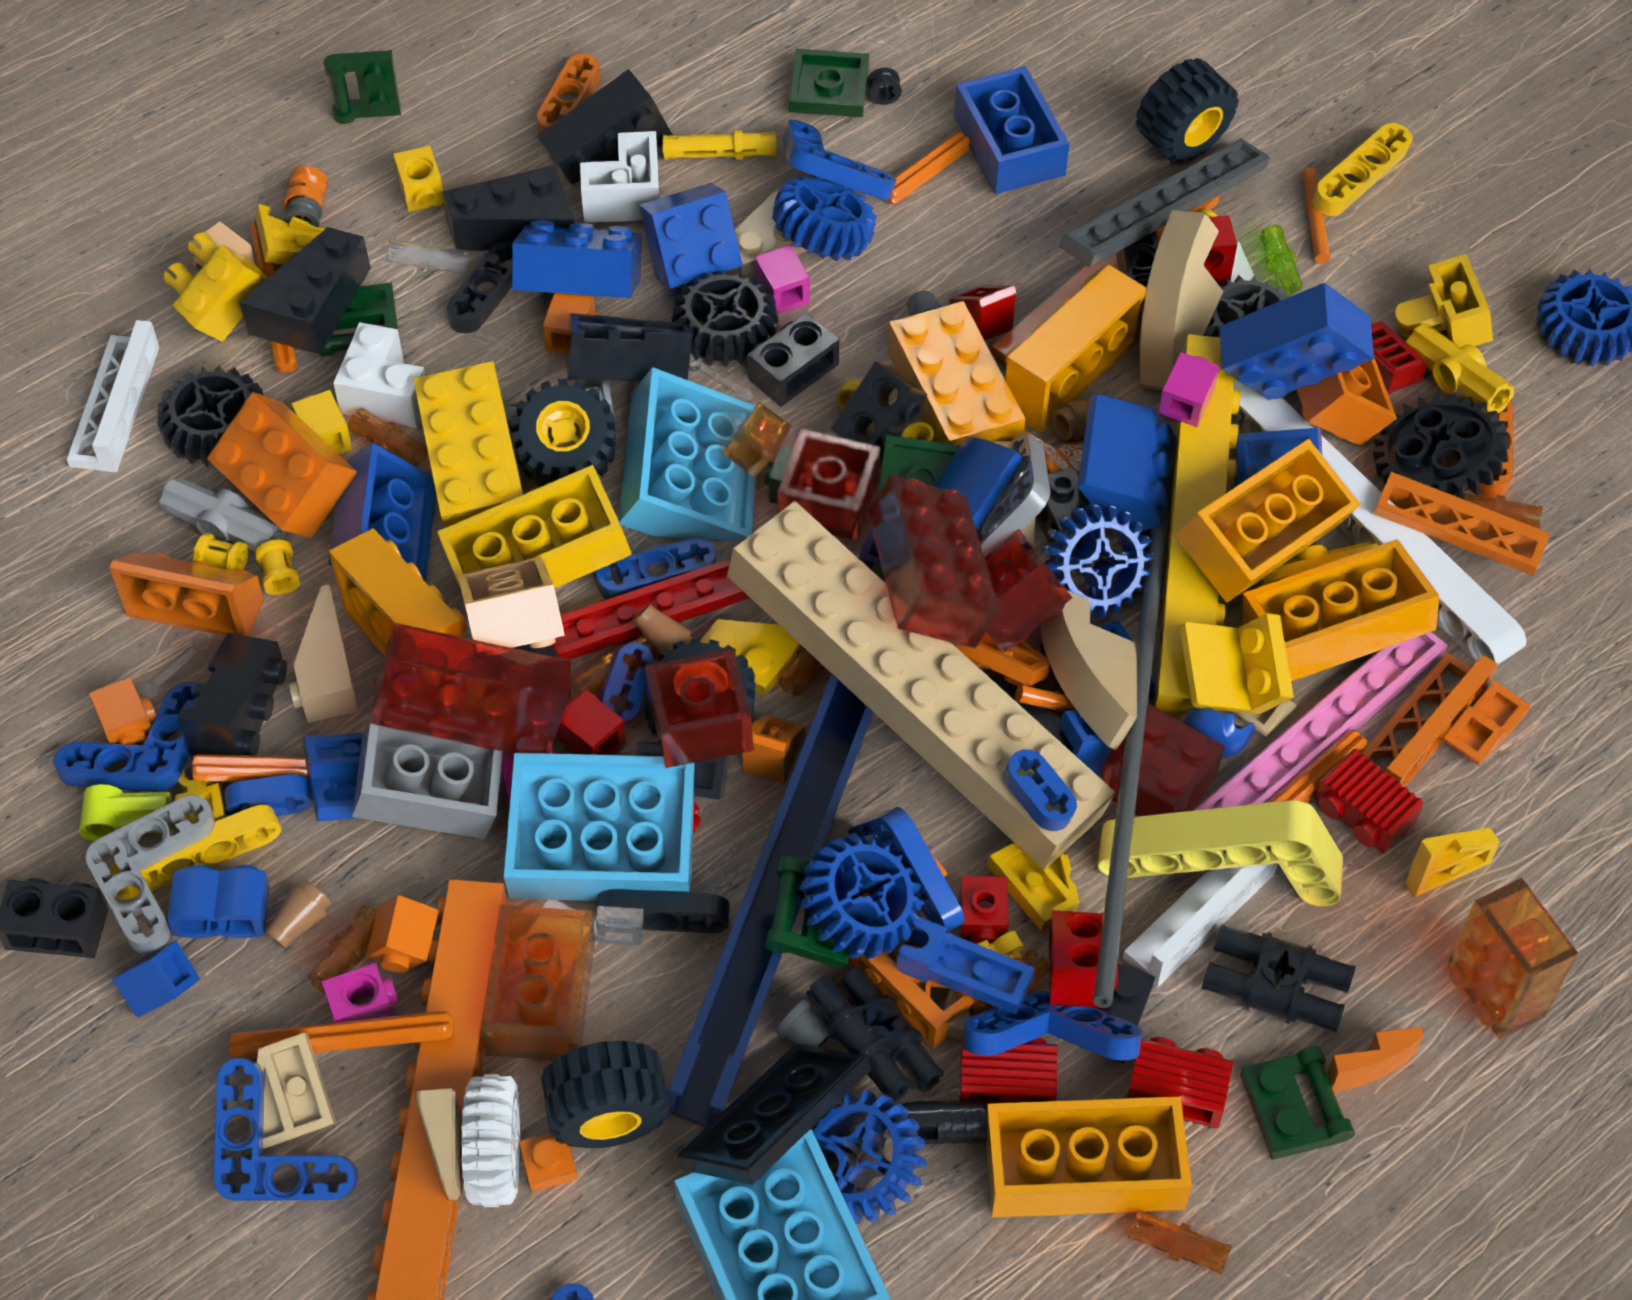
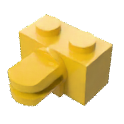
[1395,254,1493,347]

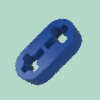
[598,642,654,722]
[1004,749,1077,831]
[224,774,311,816]

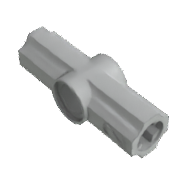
[159,477,286,552]

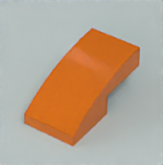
[1443,681,1531,766]
[1327,1027,1424,1092]

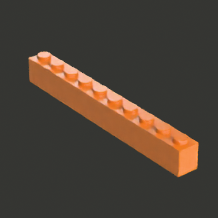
[367,879,508,1300]

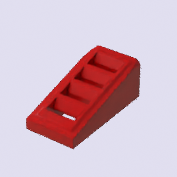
[1371,321,1427,394]

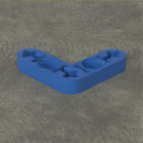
[782,120,897,200]
[593,538,716,599]
[53,681,198,792]
[848,807,964,933]
[963,991,1142,1061]
[214,1058,359,1201]

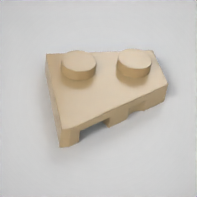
[735,190,807,276]
[244,1033,337,1155]

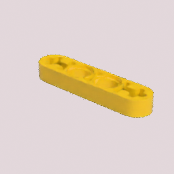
[1312,123,1413,216]
[109,805,281,900]

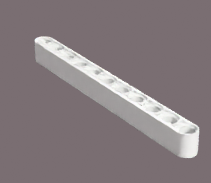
[1231,380,1526,665]

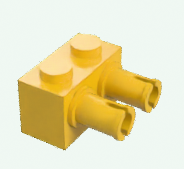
[163,232,268,342]

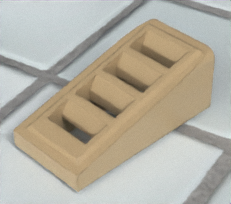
[416,1088,460,1200]

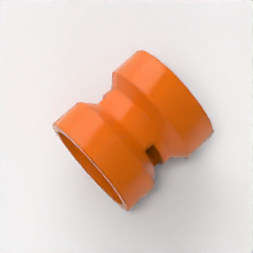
[284,166,328,211]

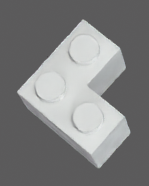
[580,131,660,223]
[333,322,425,428]

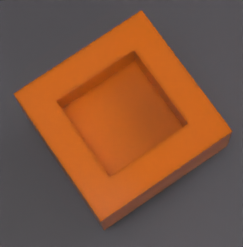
[519,1133,578,1192]

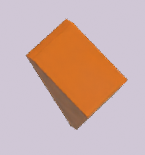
[742,714,806,784]

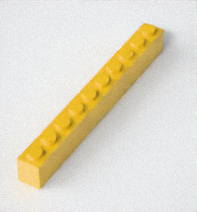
[1154,334,1241,718]

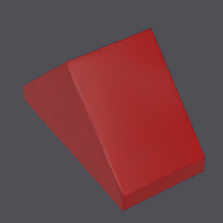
[949,285,1016,341]

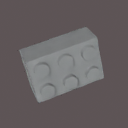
[352,713,504,839]

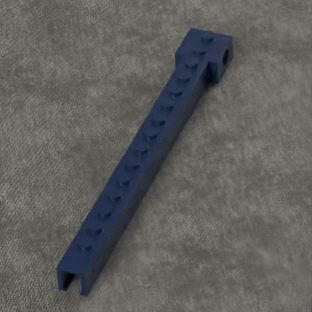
[667,492,963,1127]

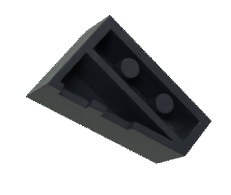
[537,69,673,184]
[442,165,575,251]
[239,227,371,354]
[566,313,693,381]
[177,633,287,760]

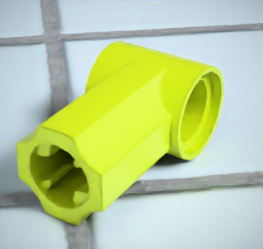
[79,784,173,842]

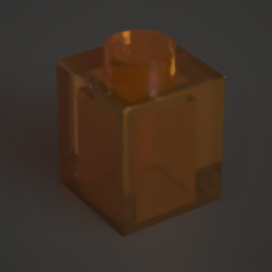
[722,402,792,477]

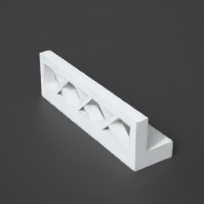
[67,320,159,472]
[1122,863,1278,988]

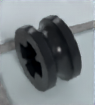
[867,68,902,105]

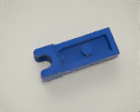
[897,917,1035,1015]

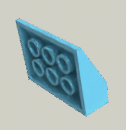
[618,367,761,542]
[504,753,695,901]
[674,1129,891,1300]

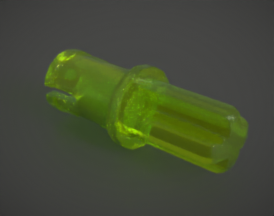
[1259,225,1303,296]

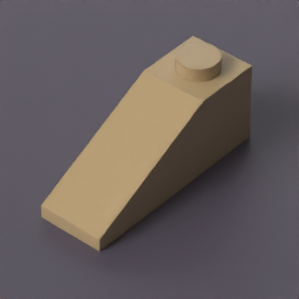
[289,584,359,723]

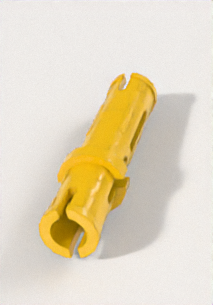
[663,130,777,160]

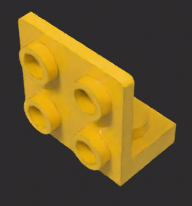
[1180,613,1294,714]

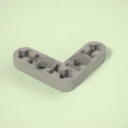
[953,432,1050,576]
[85,795,215,954]

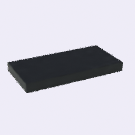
[677,1044,871,1185]

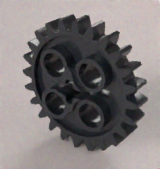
[1372,394,1509,499]

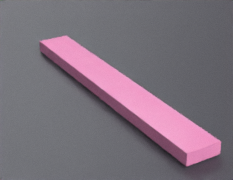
[1193,632,1448,811]

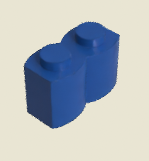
[167,865,270,938]

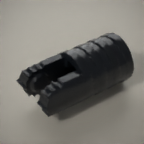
[902,1100,986,1144]

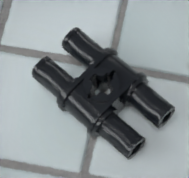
[1201,924,1356,1032]
[806,966,945,1103]

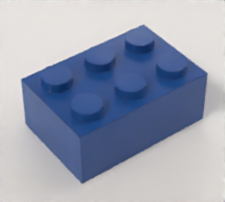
[954,66,1070,194]
[512,220,642,298]
[1219,282,1374,400]

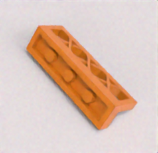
[1373,472,1550,576]
[1361,652,1497,787]
[848,893,977,1050]

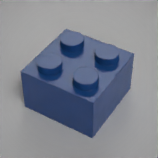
[639,182,743,289]

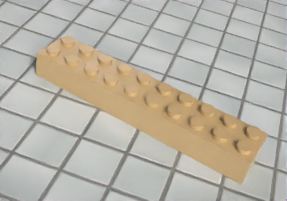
[727,501,1115,870]

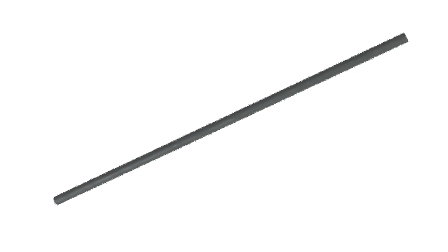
[1093,435,1177,1008]

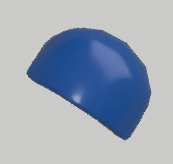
[1184,707,1256,759]

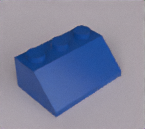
[1078,394,1174,538]
[328,442,436,581]

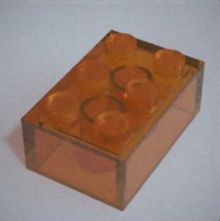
[1446,877,1578,1040]
[480,905,596,1060]

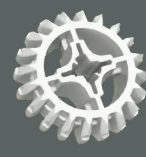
[461,1074,521,1207]

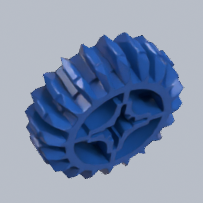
[772,175,877,261]
[1536,268,1632,367]
[1039,503,1155,618]
[799,833,924,960]
[812,1090,927,1224]

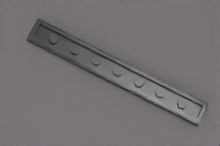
[1059,138,1270,267]

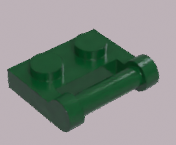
[323,50,401,124]
[320,282,400,357]
[764,857,858,969]
[1240,1046,1355,1160]

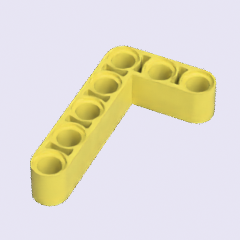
[1097,801,1343,907]

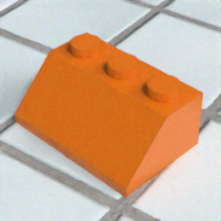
[109,551,264,636]

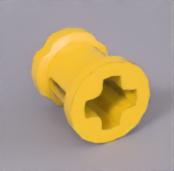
[193,533,249,571]
[255,539,301,596]

